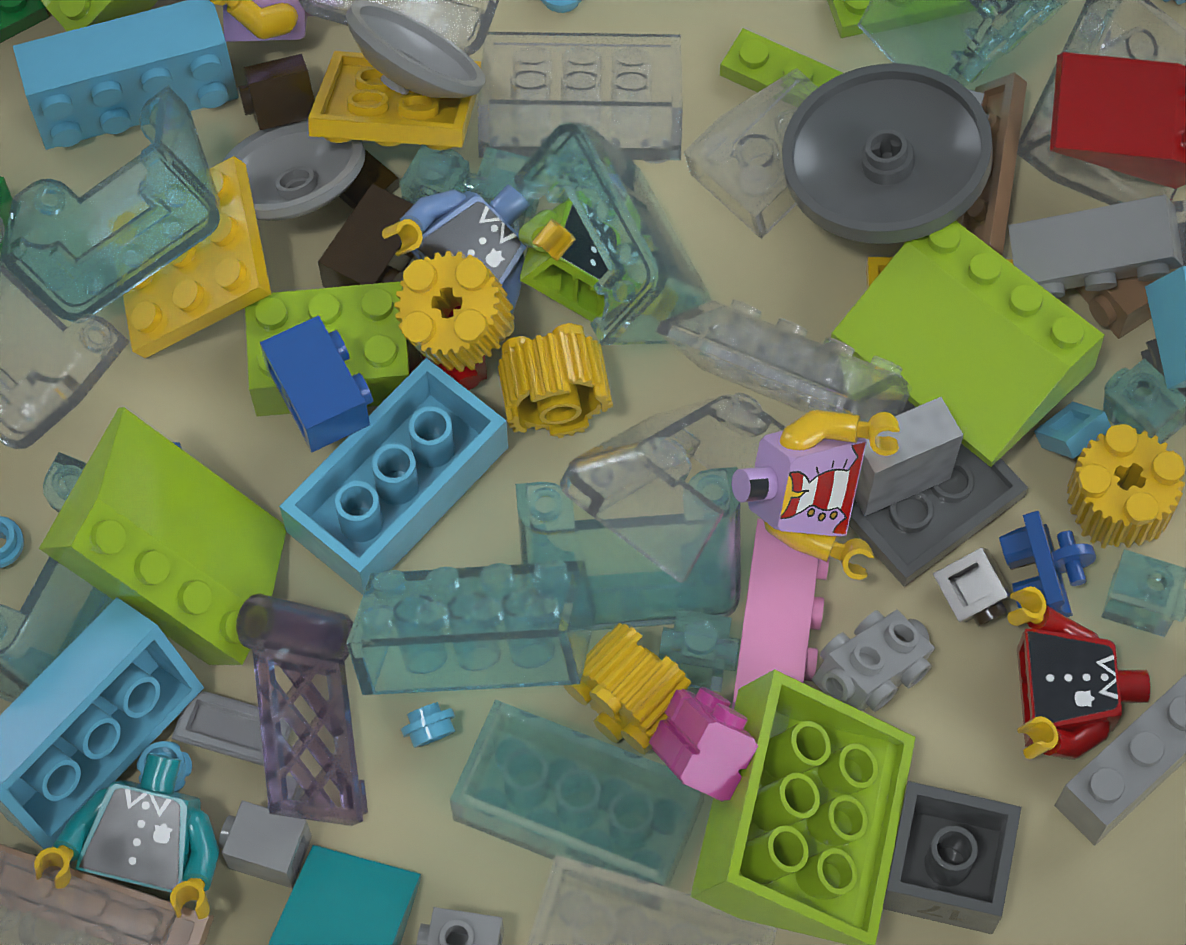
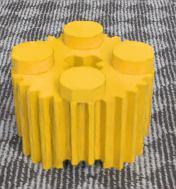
[394,251,514,372]
[498,323,613,438]
[1067,424,1185,549]
[563,623,692,755]

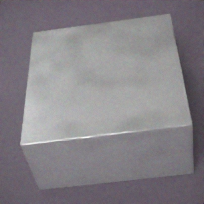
[855,397,963,516]

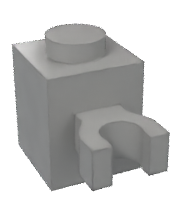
[218,772,312,889]

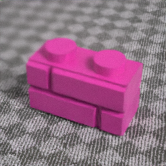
[649,687,758,802]

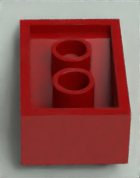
[1050,52,1186,189]

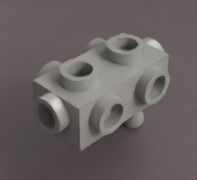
[811,610,935,712]

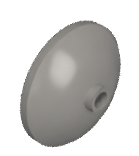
[346,0,486,98]
[222,119,365,221]

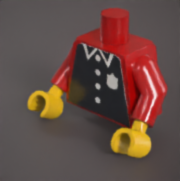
[1007,586,1150,760]

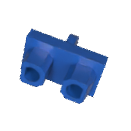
[999,511,1096,617]

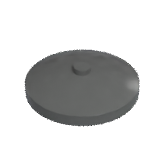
[782,63,993,244]

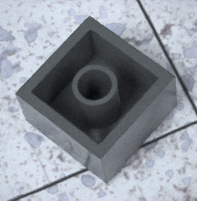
[883,781,1022,934]

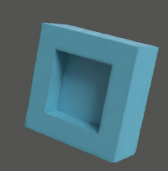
[1034,401,1111,459]

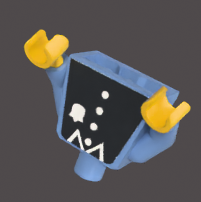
[382,184,530,343]

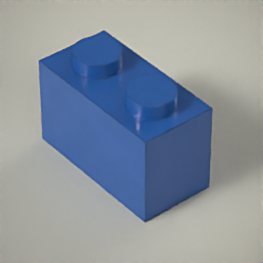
[260,315,373,453]

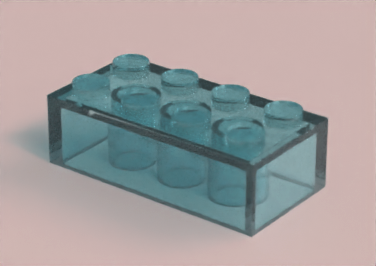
[346,560,597,695]
[450,699,705,903]

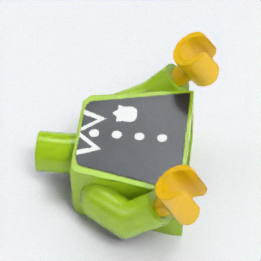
[518,194,675,324]

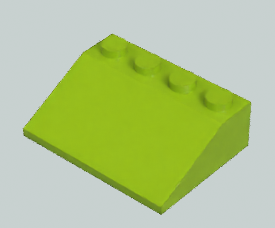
[831,220,1105,467]
[39,407,286,665]
[690,669,916,945]

